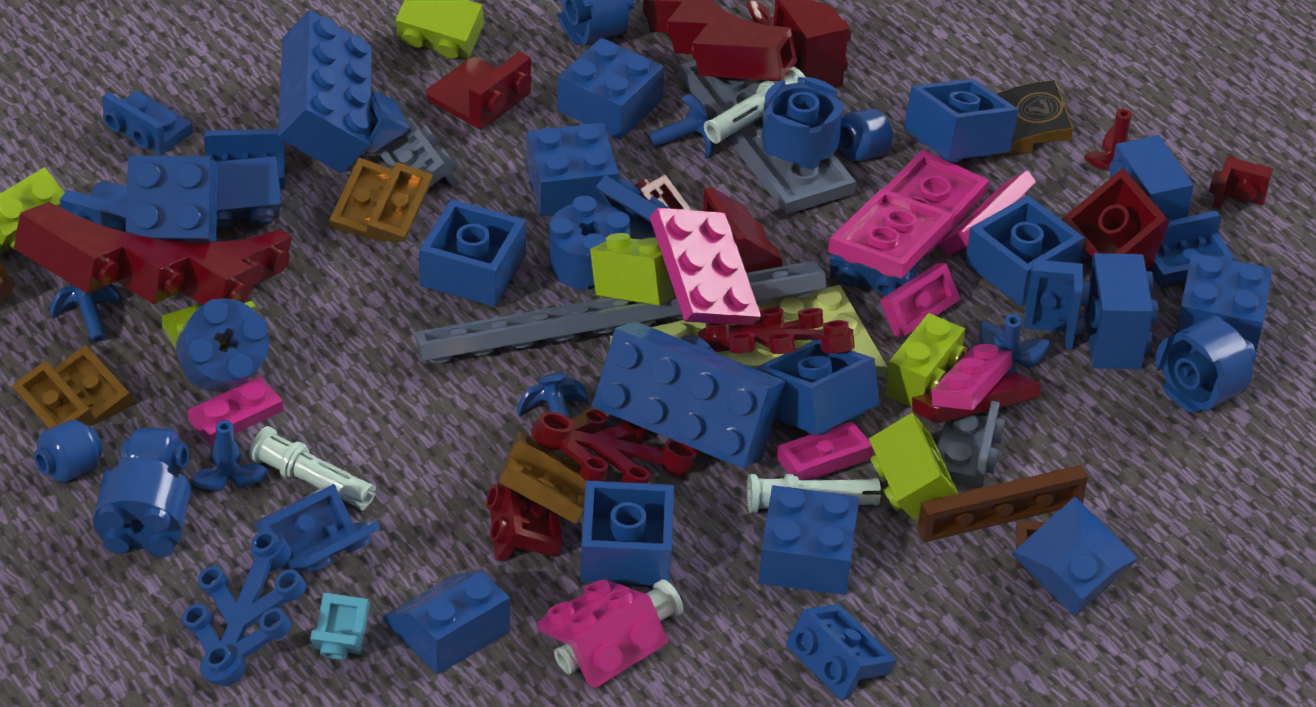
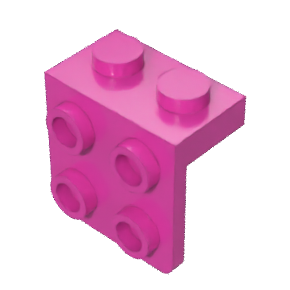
[537,580,669,688]

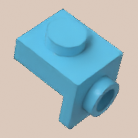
[310,593,370,660]

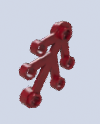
[698,308,855,354]
[531,409,698,484]

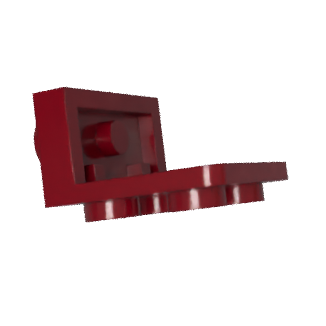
[426,51,532,130]

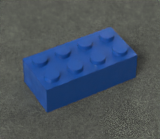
[278,9,372,172]
[592,321,786,469]

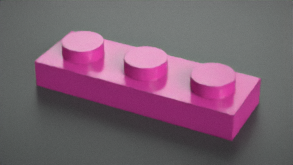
[939,170,1036,256]
[932,344,1012,410]

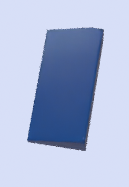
[367,90,410,153]

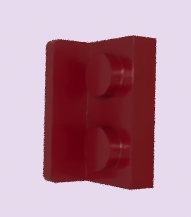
[486,482,563,561]

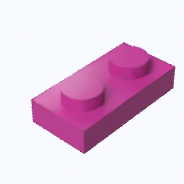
[880,263,961,337]
[187,376,283,445]
[777,421,873,480]

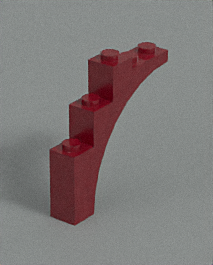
[643,0,797,81]
[14,201,292,305]

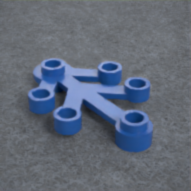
[182,530,306,686]

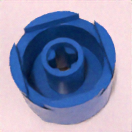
[554,0,634,46]
[762,77,843,169]
[548,196,630,290]
[176,299,269,392]
[1155,316,1257,413]
[93,458,191,557]

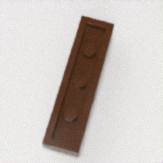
[917,465,1088,543]

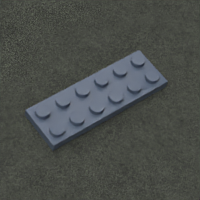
[679,60,856,215]

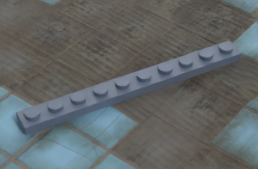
[414,261,827,363]

